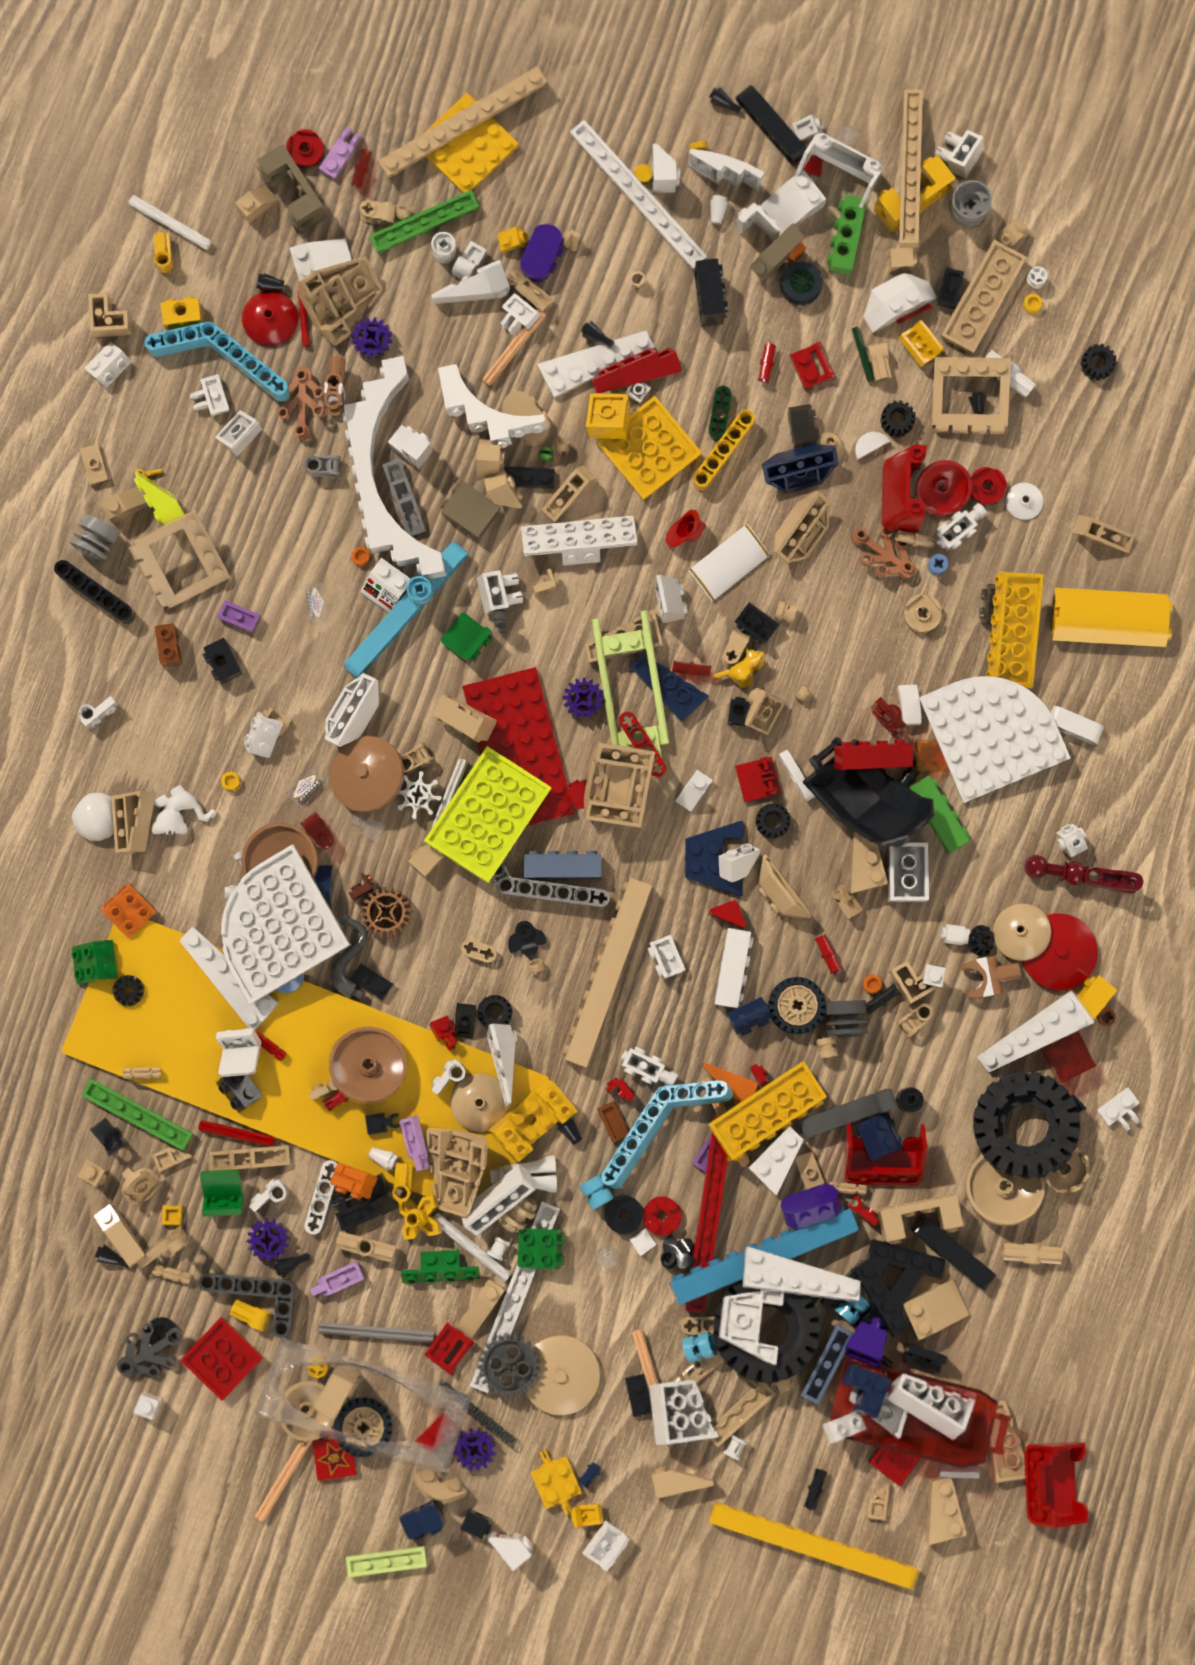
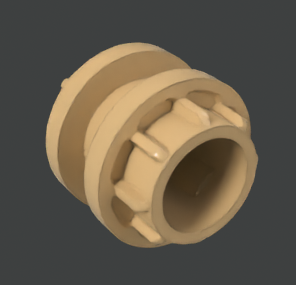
[498,1196,537,1233]

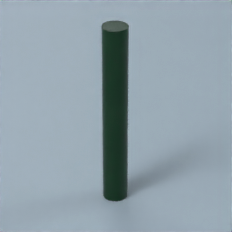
[851,327,875,382]

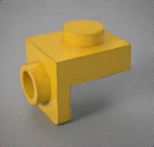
[497,227,529,253]
[571,1503,604,1528]

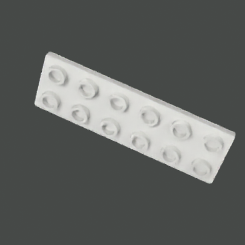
[521,516,637,566]

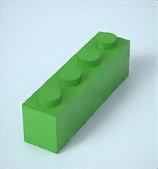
[909,776,970,854]

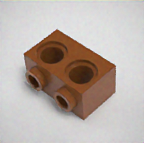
[155,623,182,667]

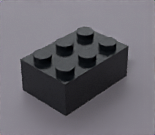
[694,258,728,327]

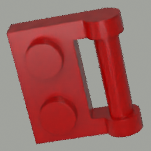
[790,342,836,390]
[424,1322,476,1375]

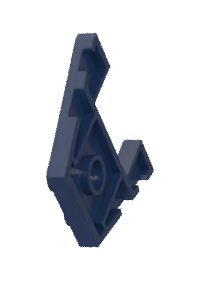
[685,821,743,896]

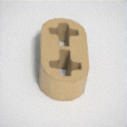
[461,939,497,963]

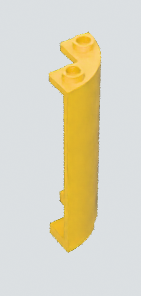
[1051,588,1173,647]

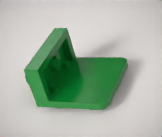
[441,613,493,664]
[72,940,118,985]
[200,1169,244,1217]
[518,1228,565,1270]

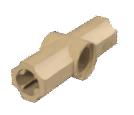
[335,1231,396,1263]
[1002,1243,1063,1264]

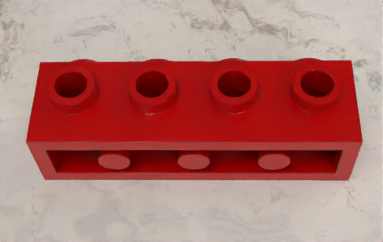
[834,740,913,770]

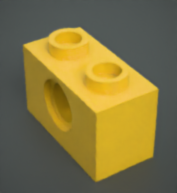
[160,296,203,330]

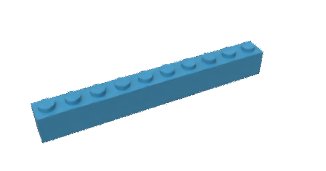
[669,1206,859,1305]

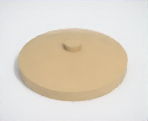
[966,1155,1045,1226]
[522,1335,600,1415]

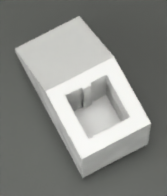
[719,844,760,882]

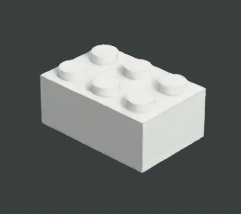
[887,843,929,902]

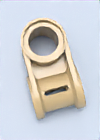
[360,200,396,226]
[721,629,750,668]
[401,743,434,775]
[896,1004,933,1038]

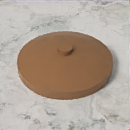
[330,736,404,813]
[241,823,319,879]
[329,1027,407,1104]

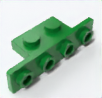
[401,1250,480,1284]

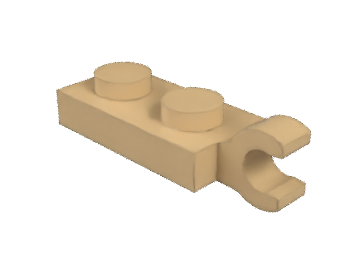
[507,270,555,312]

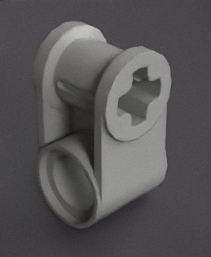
[304,455,341,478]

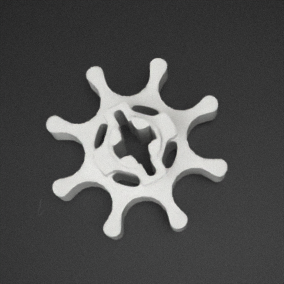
[397,771,442,820]

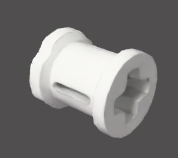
[487,1236,511,1261]
[723,1435,748,1461]

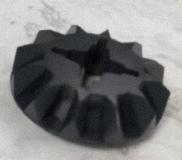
[968,925,995,956]
[112,975,144,1006]
[146,1317,177,1349]

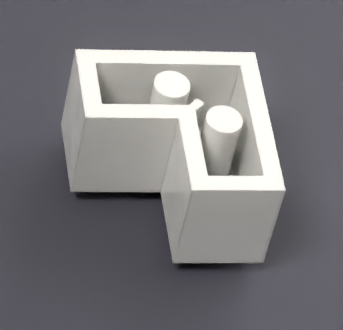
[388,425,432,469]

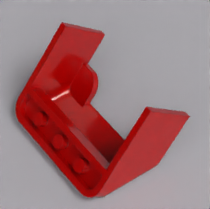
[844,1123,927,1186]

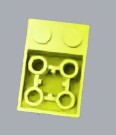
[134,471,185,525]

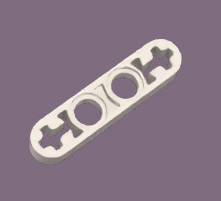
[305,1160,337,1234]

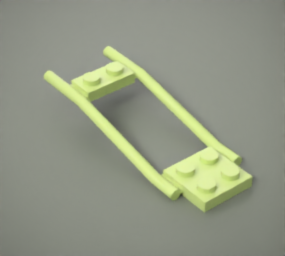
[592,610,669,766]

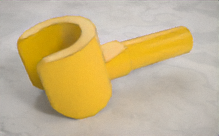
[134,469,162,477]

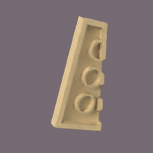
[584,609,663,664]
[984,1400,1025,1483]

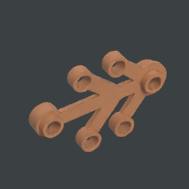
[277,367,326,440]
[851,528,916,578]

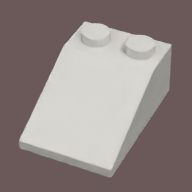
[760,170,826,237]
[290,238,352,281]
[655,575,688,623]

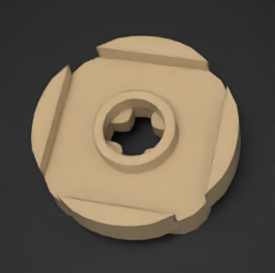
[903,594,942,633]

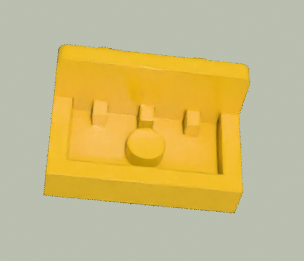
[898,320,944,367]

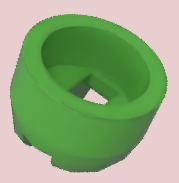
[539,446,554,462]

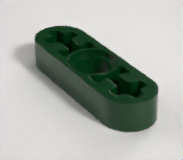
[708,386,732,441]

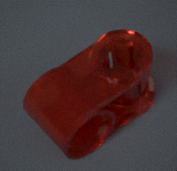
[300,812,334,849]

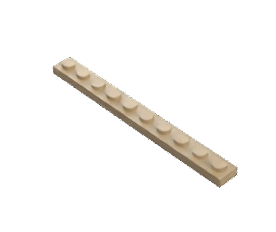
[378,66,547,179]
[899,90,923,248]

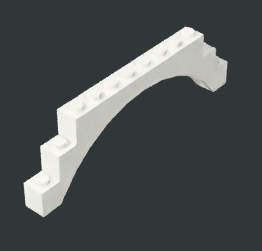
[342,356,447,580]

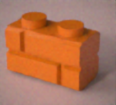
[330,1162,377,1200]

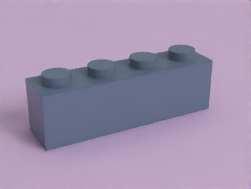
[524,851,601,879]
[800,1324,853,1405]

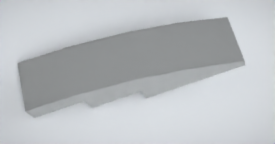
[382,458,426,536]

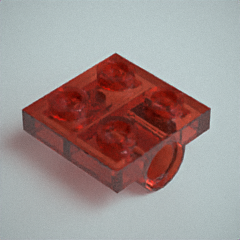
[871,697,906,736]

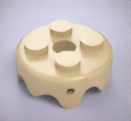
[1044,1147,1090,1193]

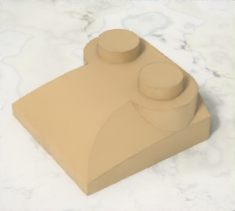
[745,688,785,735]

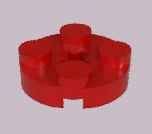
[286,129,324,168]
[971,467,1007,506]
[643,1196,682,1236]

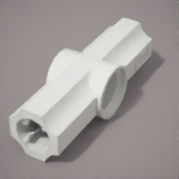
[985,350,1036,398]

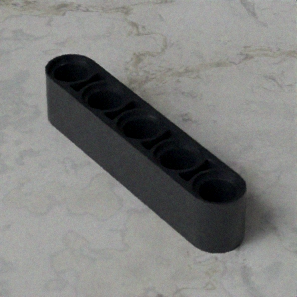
[735,85,807,165]
[54,560,135,624]
[910,1214,997,1291]

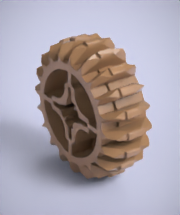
[360,887,413,939]

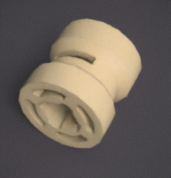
[775,601,798,624]
[817,1037,839,1059]

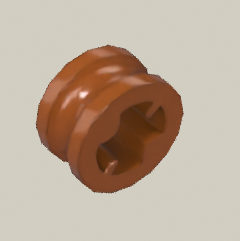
[1097,1009,1116,1026]

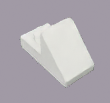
[675,770,713,812]

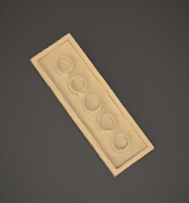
[940,240,1027,355]

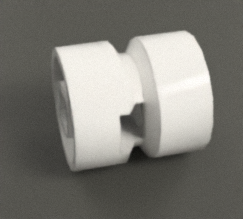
[431,232,457,264]

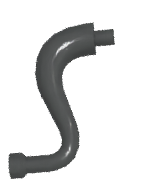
[331,913,368,999]

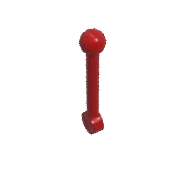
[896,304,932,324]

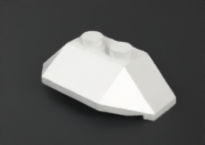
[863,272,938,334]
[325,673,379,747]

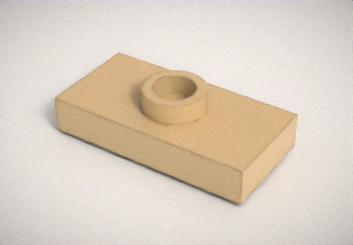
[80,444,109,486]
[794,1151,825,1190]

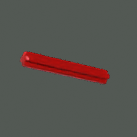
[198,1120,275,1147]

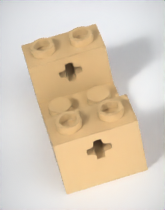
[876,1194,964,1244]

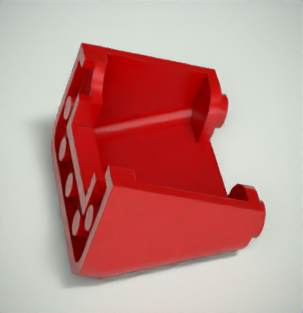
[881,445,927,532]
[1024,1442,1089,1528]

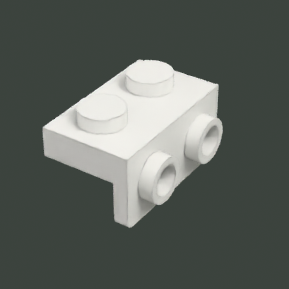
[84,342,131,388]
[244,712,283,758]
[647,935,685,979]
[583,1520,629,1571]

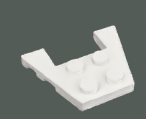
[719,1290,784,1365]

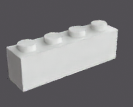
[714,928,754,1009]
[461,1165,536,1236]

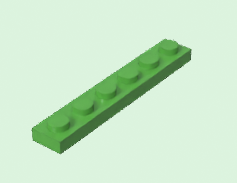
[369,190,479,254]
[81,1078,193,1151]

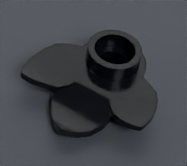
[508,921,546,959]
[660,1234,695,1269]

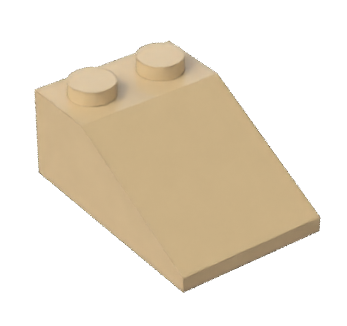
[902,1279,969,1340]

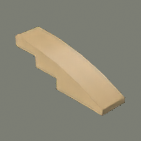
[208,1145,290,1171]

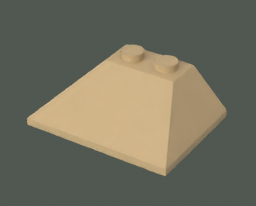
[584,742,655,828]

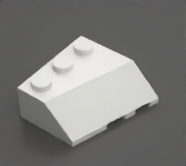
[649,1380,719,1445]

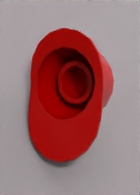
[665,509,706,547]

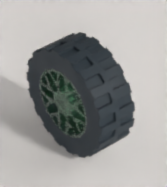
[780,261,823,306]

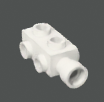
[935,503,988,551]
[620,1047,678,1086]

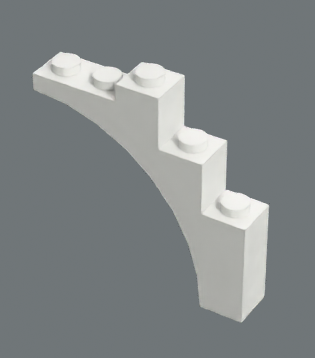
[438,364,548,449]

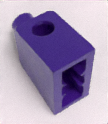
[845,1318,887,1368]

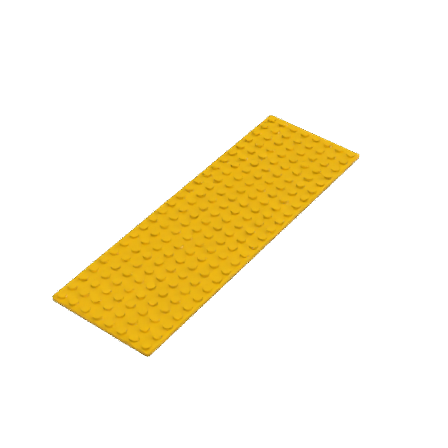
[62,920,549,1199]

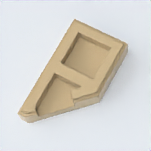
[151,1147,193,1173]
[866,1483,891,1521]

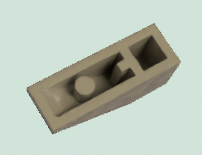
[750,223,806,280]

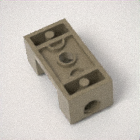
[257,144,326,233]

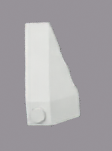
[431,260,510,304]
[487,1024,517,1108]

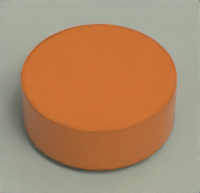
[351,546,371,566]
[862,974,882,994]

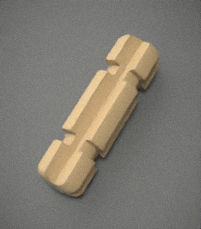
[123,1067,162,1079]
[829,1182,867,1195]
[153,1264,192,1284]

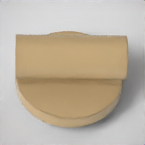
[563,229,580,251]

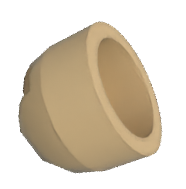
[396,206,412,221]
[630,272,646,288]
[555,441,570,455]
[794,684,811,701]
[527,959,544,975]

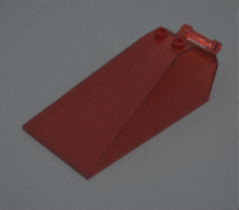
[830,1356,1012,1469]

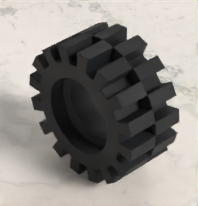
[1080,343,1117,380]
[880,400,916,437]
[755,803,791,839]
[477,995,512,1028]

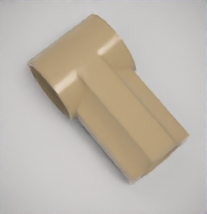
[867,343,892,383]

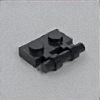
[331,1192,379,1232]

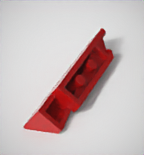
[592,347,682,394]

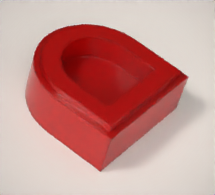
[803,155,823,177]

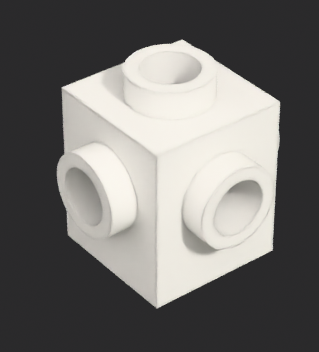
[1056,824,1088,858]

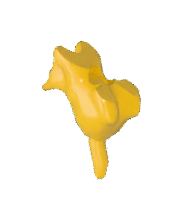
[712,648,766,688]

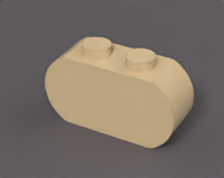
[502,391,550,447]

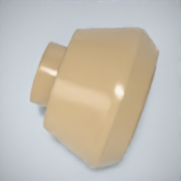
[816,432,842,454]

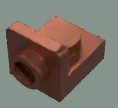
[349,872,374,901]

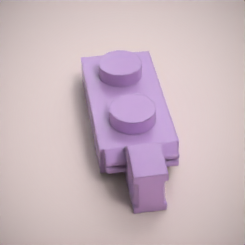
[400,1115,430,1171]
[310,1261,365,1296]

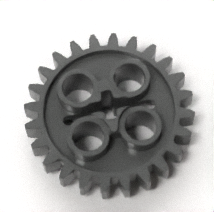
[477,1333,541,1398]

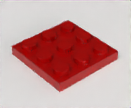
[180,1316,264,1401]

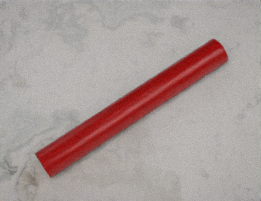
[298,291,310,347]

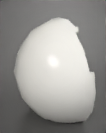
[71,792,114,841]

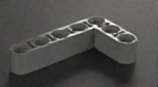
[798,1088,898,1139]
[198,1273,296,1338]

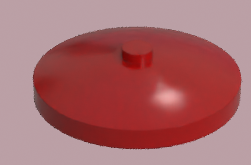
[1021,913,1098,990]

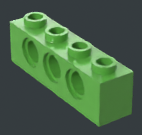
[827,194,867,276]

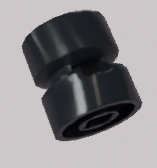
[896,1087,924,1113]

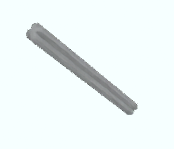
[318,1323,435,1343]

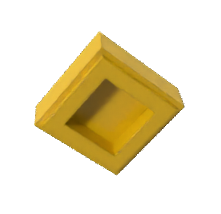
[162,1205,183,1226]

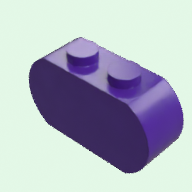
[520,224,565,283]
[781,1184,841,1229]

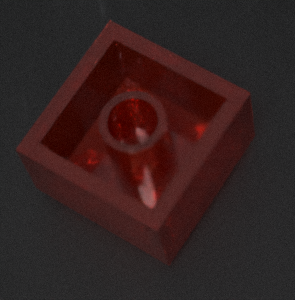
[1040,1031,1096,1084]

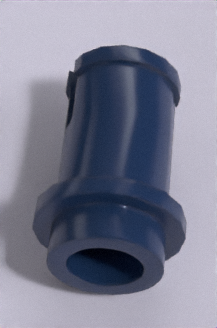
[578,1462,602,1488]

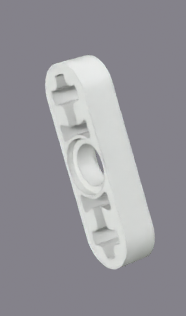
[778,750,815,802]

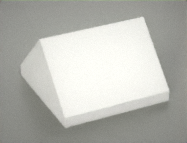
[215,410,262,457]

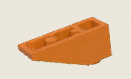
[702,1062,758,1104]

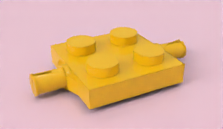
[530,1449,582,1515]

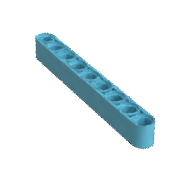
[343,541,469,678]

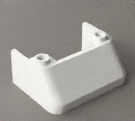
[796,133,882,208]

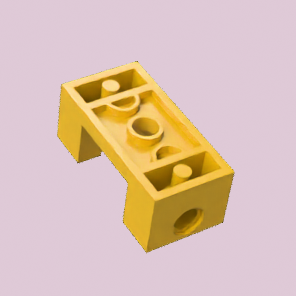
[873,155,956,234]
[488,1079,577,1162]

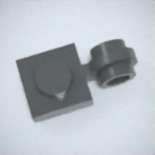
[492,610,508,633]

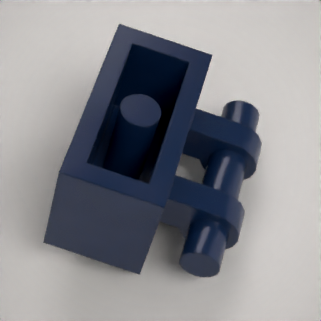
[726,997,772,1036]
[856,1113,903,1162]

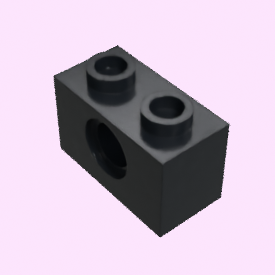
[202,638,243,684]

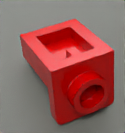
[606,1077,635,1101]

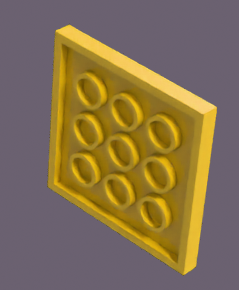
[423,93,519,194]
[596,396,702,501]

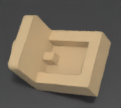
[997,218,1031,248]

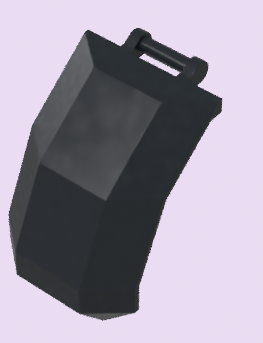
[802,737,934,848]

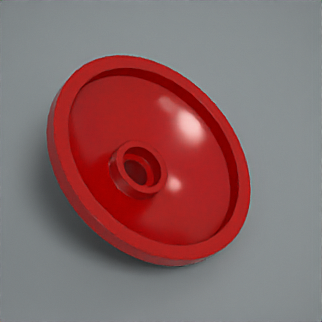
[242,291,298,347]
[916,460,972,516]

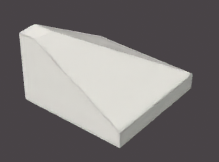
[630,1228,656,1256]

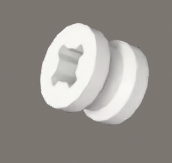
[1026,266,1047,289]

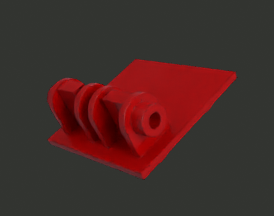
[735,757,781,802]

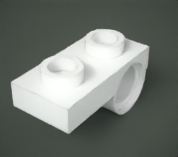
[452,241,487,280]
[78,696,118,729]
[431,1059,466,1095]
[249,1179,288,1212]
[823,1412,866,1444]

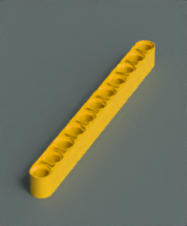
[709,1502,919,1589]

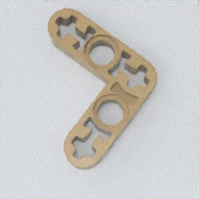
[137,1226,187,1268]

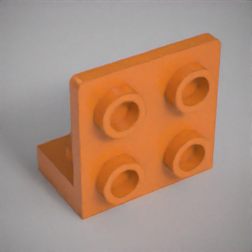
[100,881,156,938]

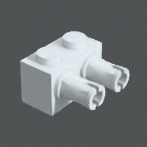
[934,130,985,179]
[477,570,523,615]

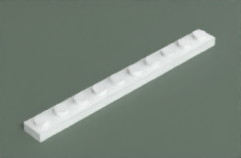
[570,120,707,270]
[470,1202,560,1393]

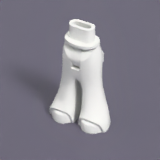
[490,1155,557,1193]

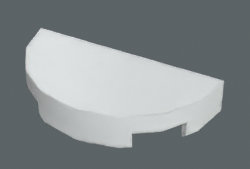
[855,432,890,460]

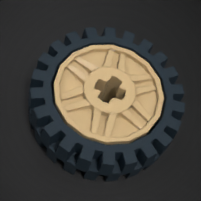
[768,977,826,1034]
[334,1397,392,1457]

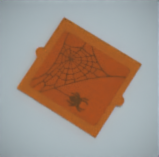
[914,739,947,772]

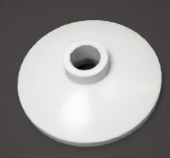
[1005,483,1043,520]

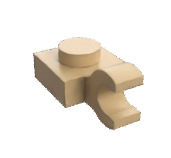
[831,884,863,919]
[309,1078,337,1101]

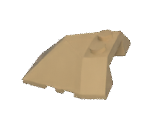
[299,256,383,346]
[426,1128,487,1218]

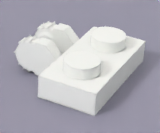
[501,293,541,335]
[190,374,230,416]
[1096,1087,1140,1131]

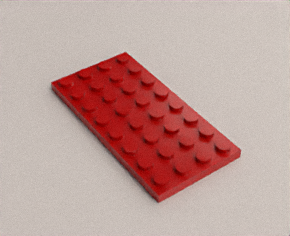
[462,667,575,827]

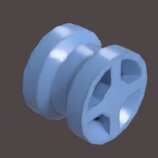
[927,554,948,576]

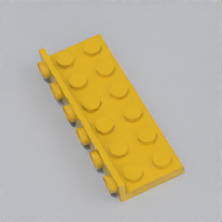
[986,571,1044,688]
[707,1061,827,1162]

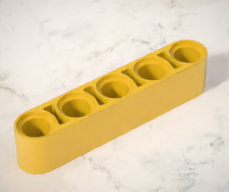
[693,410,755,491]

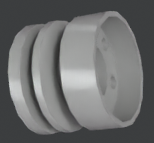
[949,180,992,227]
[69,514,120,562]

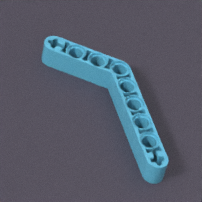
[145,322,290,401]
[601,1080,733,1189]

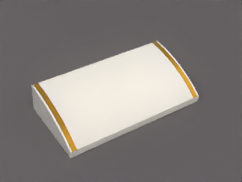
[688,524,770,602]

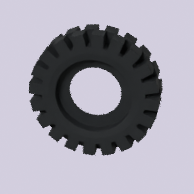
[973,1071,1080,1179]
[713,1280,821,1383]

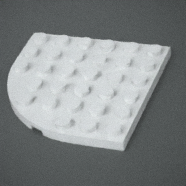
[919,676,1070,803]
[221,844,351,1004]

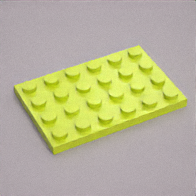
[424,746,552,884]

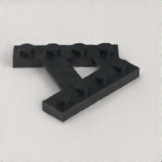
[852,1239,946,1337]

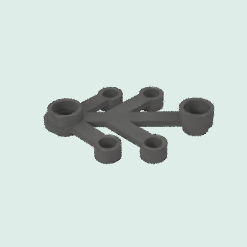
[117,1322,183,1378]

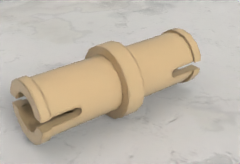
[895,529,935,549]

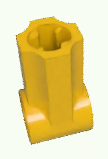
[153,232,174,274]
[393,1162,413,1202]
[229,1299,272,1332]

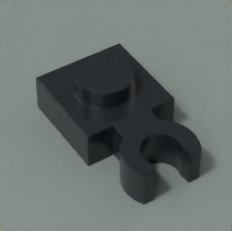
[365,1113,401,1135]

